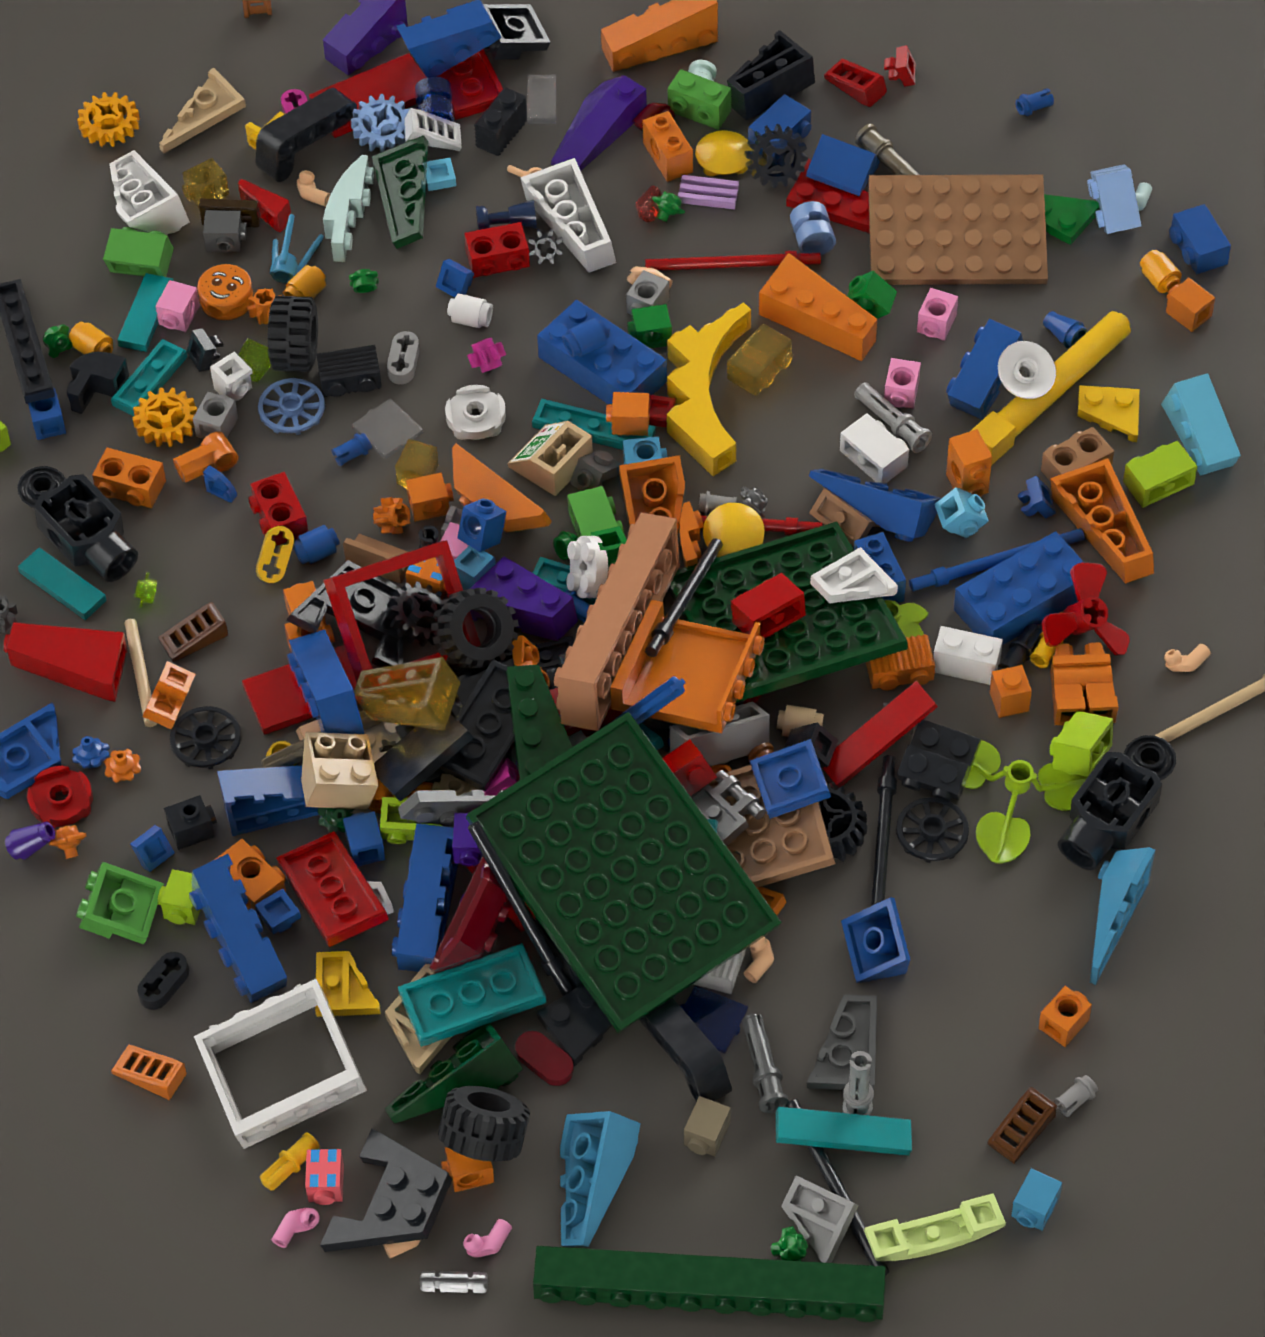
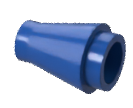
[1043,311,1088,348]

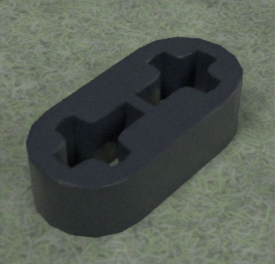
[137,952,189,1010]

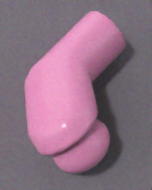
[271,1208,320,1248]
[463,1219,512,1258]

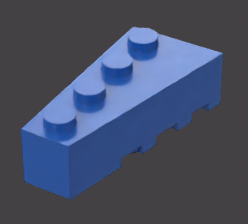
[287,629,365,734]
[392,823,458,972]
[189,854,287,1003]

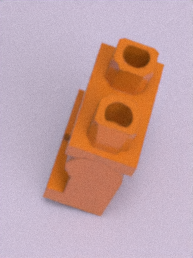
[1050,642,1118,725]

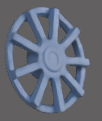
[258,378,325,435]

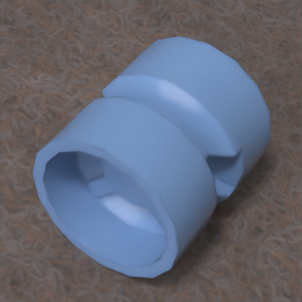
[790,201,836,256]

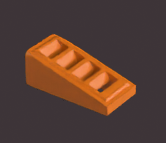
[111,1044,187,1101]

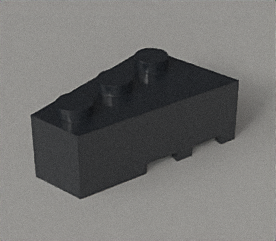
[727,30,815,120]

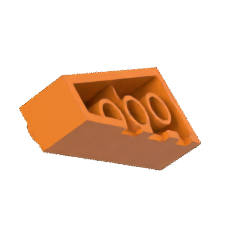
[601,0,718,72]

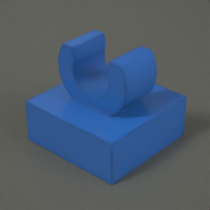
[436,259,474,297]
[1018,476,1056,519]
[130,825,175,872]
[255,888,301,934]

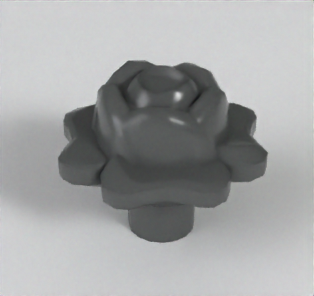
[740,486,768,518]

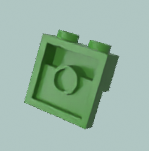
[76,861,164,945]

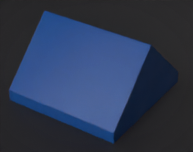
[806,134,880,196]
[841,897,910,983]

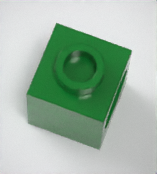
[847,271,897,319]
[627,304,672,349]

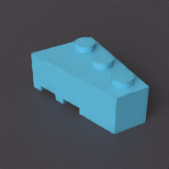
[1161,373,1241,476]

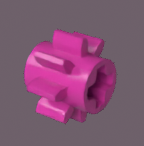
[467,337,506,373]

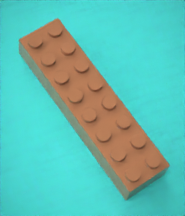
[554,512,680,731]

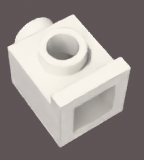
[210,352,253,401]

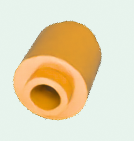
[1140,250,1182,293]
[283,265,326,299]
[69,322,113,355]

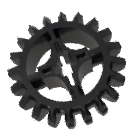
[819,782,868,862]

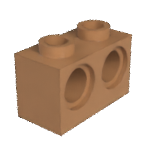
[1041,427,1114,482]

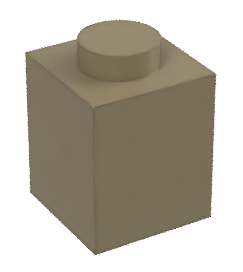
[684,1096,731,1157]

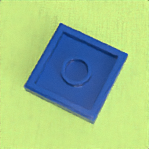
[750,739,831,819]

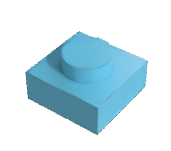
[426,158,456,191]

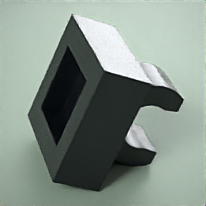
[187,328,224,372]

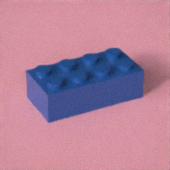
[537,300,667,404]
[954,531,1084,645]

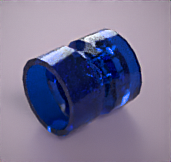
[415,77,454,131]

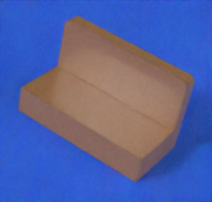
[809,488,880,547]
[343,534,409,584]

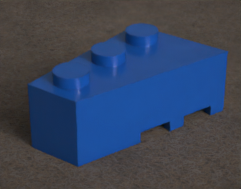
[396,0,502,80]

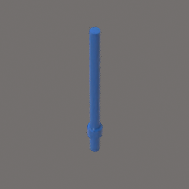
[909,528,1085,591]

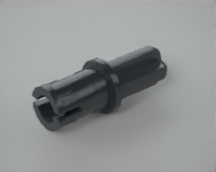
[998,624,1042,670]

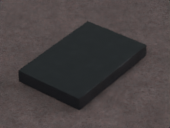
[374,705,474,801]

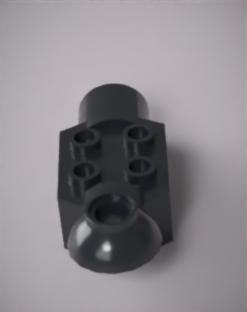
[17,466,138,582]
[1058,735,1176,870]

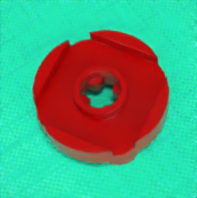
[27,766,93,828]

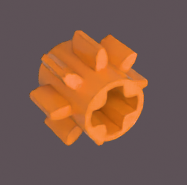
[248,288,282,325]
[373,497,410,534]

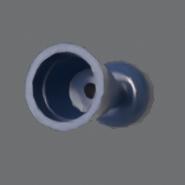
[476,200,537,230]

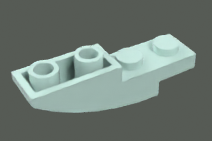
[323,155,374,262]

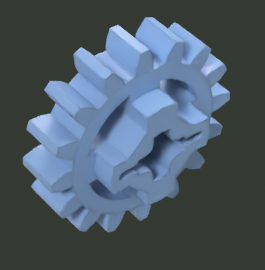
[351,94,410,152]

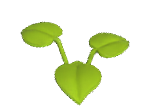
[965,740,1088,864]

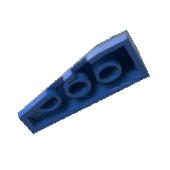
[809,469,942,542]

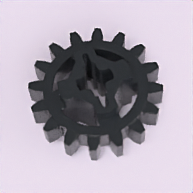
[744,124,808,188]
[386,582,442,647]

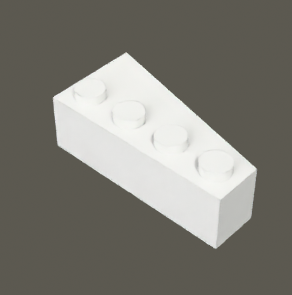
[520,158,616,273]

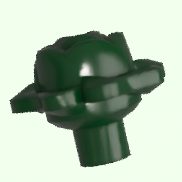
[317,808,354,833]

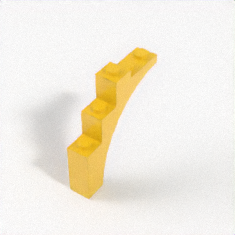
[667,302,751,477]

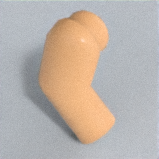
[744,936,774,983]

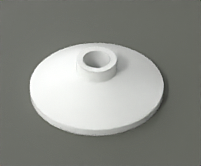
[998,341,1056,399]

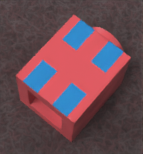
[305,1149,344,1205]

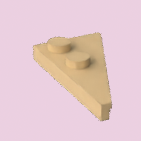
[159,68,246,153]

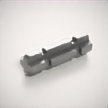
[420,1271,488,1293]

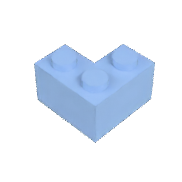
[1087,164,1141,234]

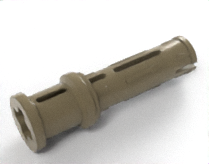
[855,124,919,175]

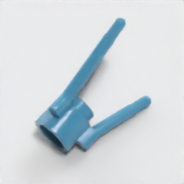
[269,214,324,284]

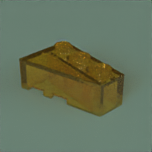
[354,657,461,731]

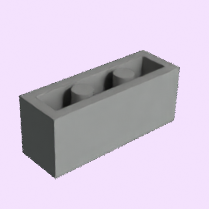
[670,701,769,766]

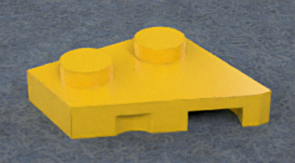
[1077,385,1140,442]
[315,951,381,1017]

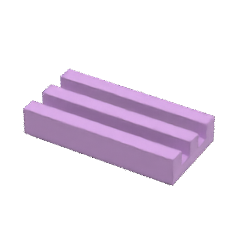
[678,175,739,210]

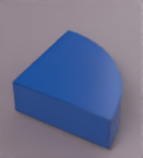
[203,465,237,503]

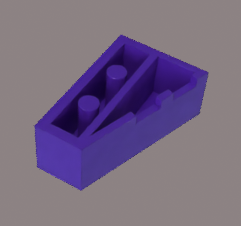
[323,0,408,76]
[469,556,578,641]

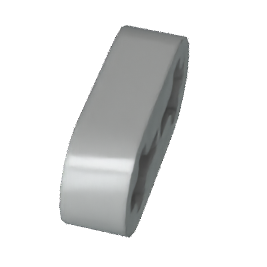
[387,331,420,384]

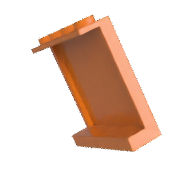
[610,600,765,734]

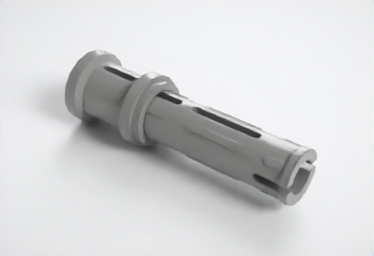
[854,382,932,453]
[843,1051,874,1116]

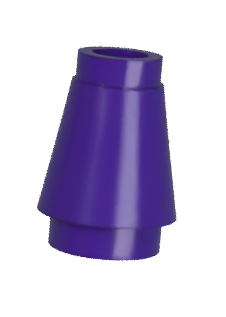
[5,821,55,860]

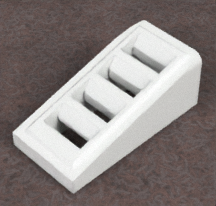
[404,108,462,151]

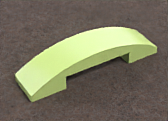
[864,1193,1006,1261]

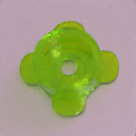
[135,572,157,608]

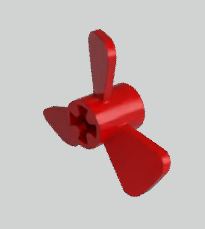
[1042,562,1130,656]

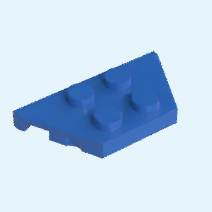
[0,703,62,799]

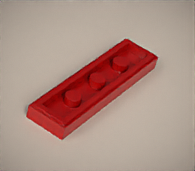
[823,681,938,788]

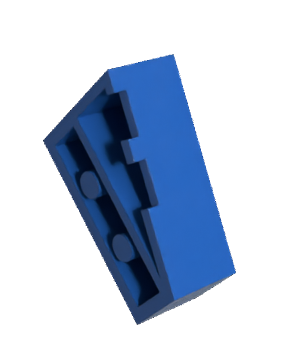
[946,318,1023,420]
[217,765,319,836]

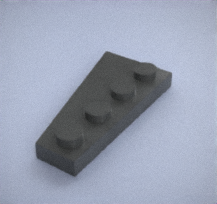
[398,790,504,827]

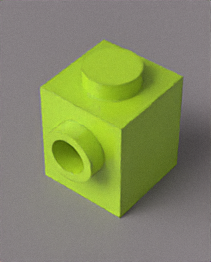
[158,869,201,925]

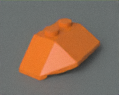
[452,443,552,533]

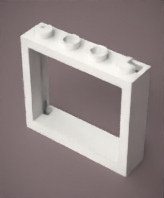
[194,979,367,1149]

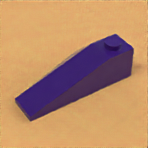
[551,75,647,171]

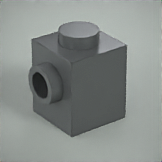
[203,210,248,253]

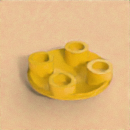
[695,130,752,177]
[703,503,764,557]

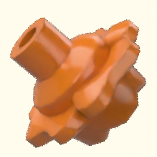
[104,749,141,783]
[49,825,87,859]

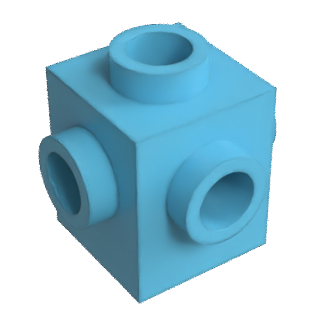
[934,487,989,538]

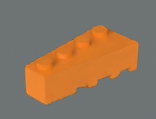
[759,253,877,361]
[1050,459,1154,584]

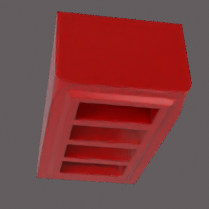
[824,58,887,108]
[238,179,291,233]

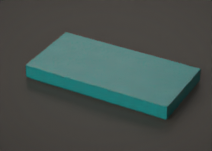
[398,943,547,1047]

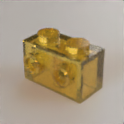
[727,323,793,396]

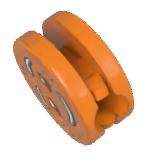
[197,264,254,320]

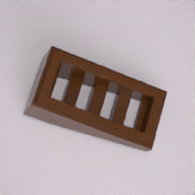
[158,602,228,662]
[987,1087,1057,1164]

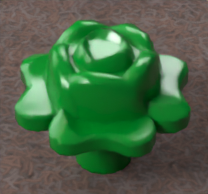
[652,191,685,223]
[771,1226,808,1261]

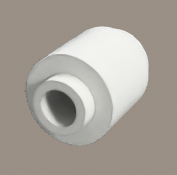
[447,294,493,328]

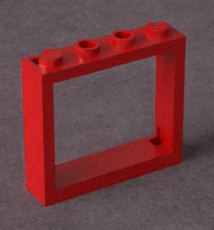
[323,540,481,692]

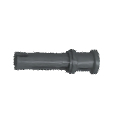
[742,1013,789,1113]

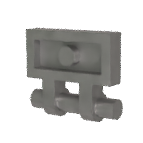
[690,770,766,846]

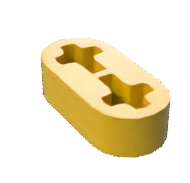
[256,526,294,583]

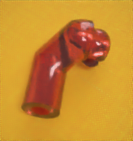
[635,185,662,223]

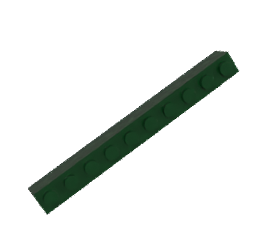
[533,1246,885,1322]

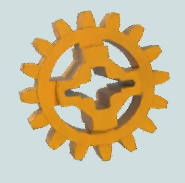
[77,92,140,147]
[132,387,198,447]

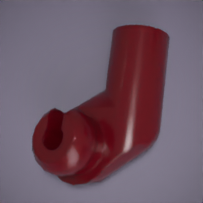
[632,103,675,131]

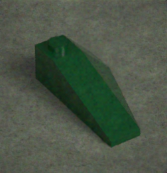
[385,1023,523,1124]

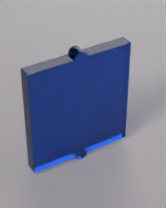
[680,985,748,1054]

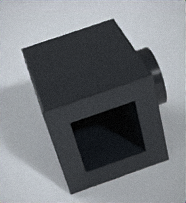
[164,795,217,850]

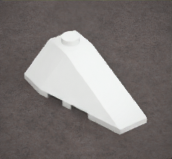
[109,150,190,235]

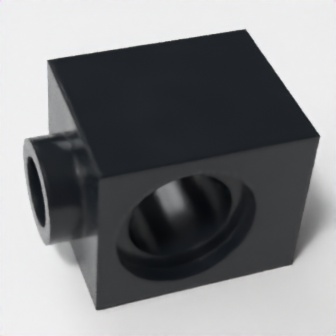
[783,722,838,768]

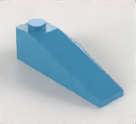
[1090,847,1155,985]
[560,1111,641,1248]

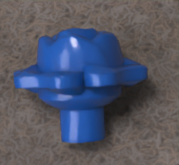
[72,736,110,769]

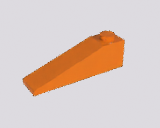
[619,455,685,533]

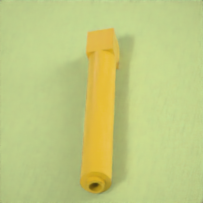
[971,311,1131,466]

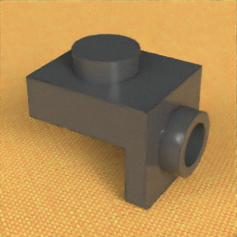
[570,450,622,491]

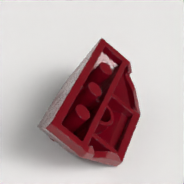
[429,856,512,974]

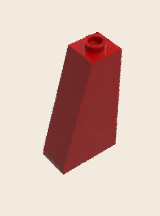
[4,622,128,702]

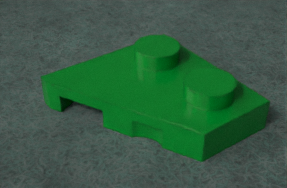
[1044,194,1100,245]

